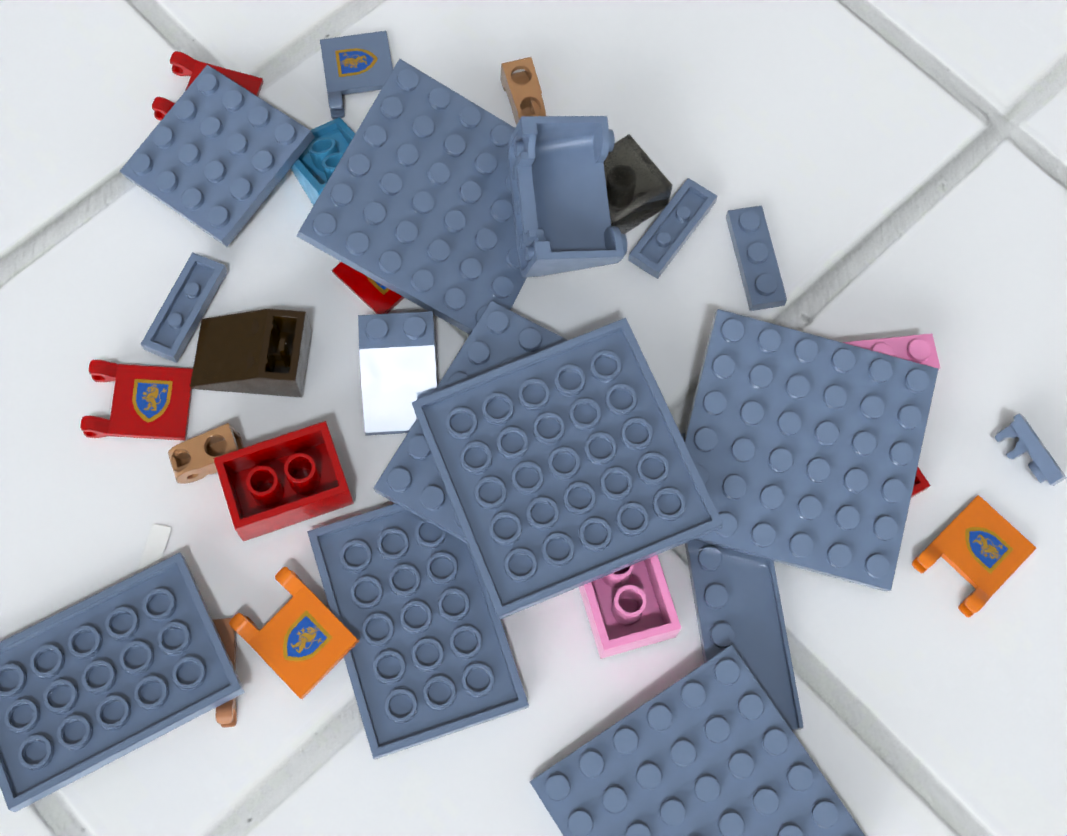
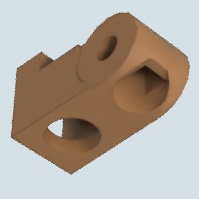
[500,57,546,125]
[168,423,244,484]

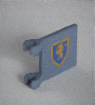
[320,31,393,119]

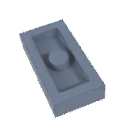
[995,413,1067,486]

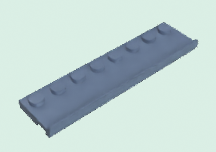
[681,433,803,731]

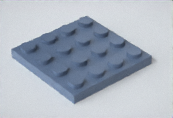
[120,65,315,247]

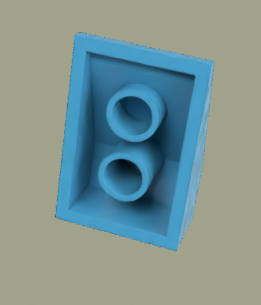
[291,117,355,206]

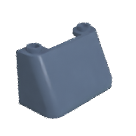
[507,116,627,278]

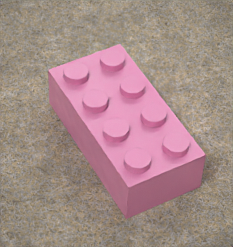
[579,555,681,659]

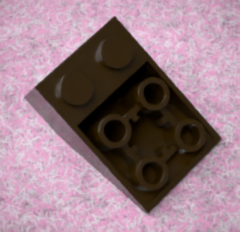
[190,309,312,398]

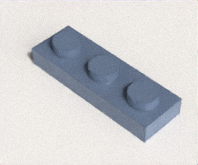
[628,178,717,279]
[726,205,787,311]
[141,252,227,363]

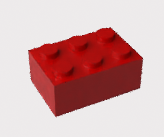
[213,421,354,542]

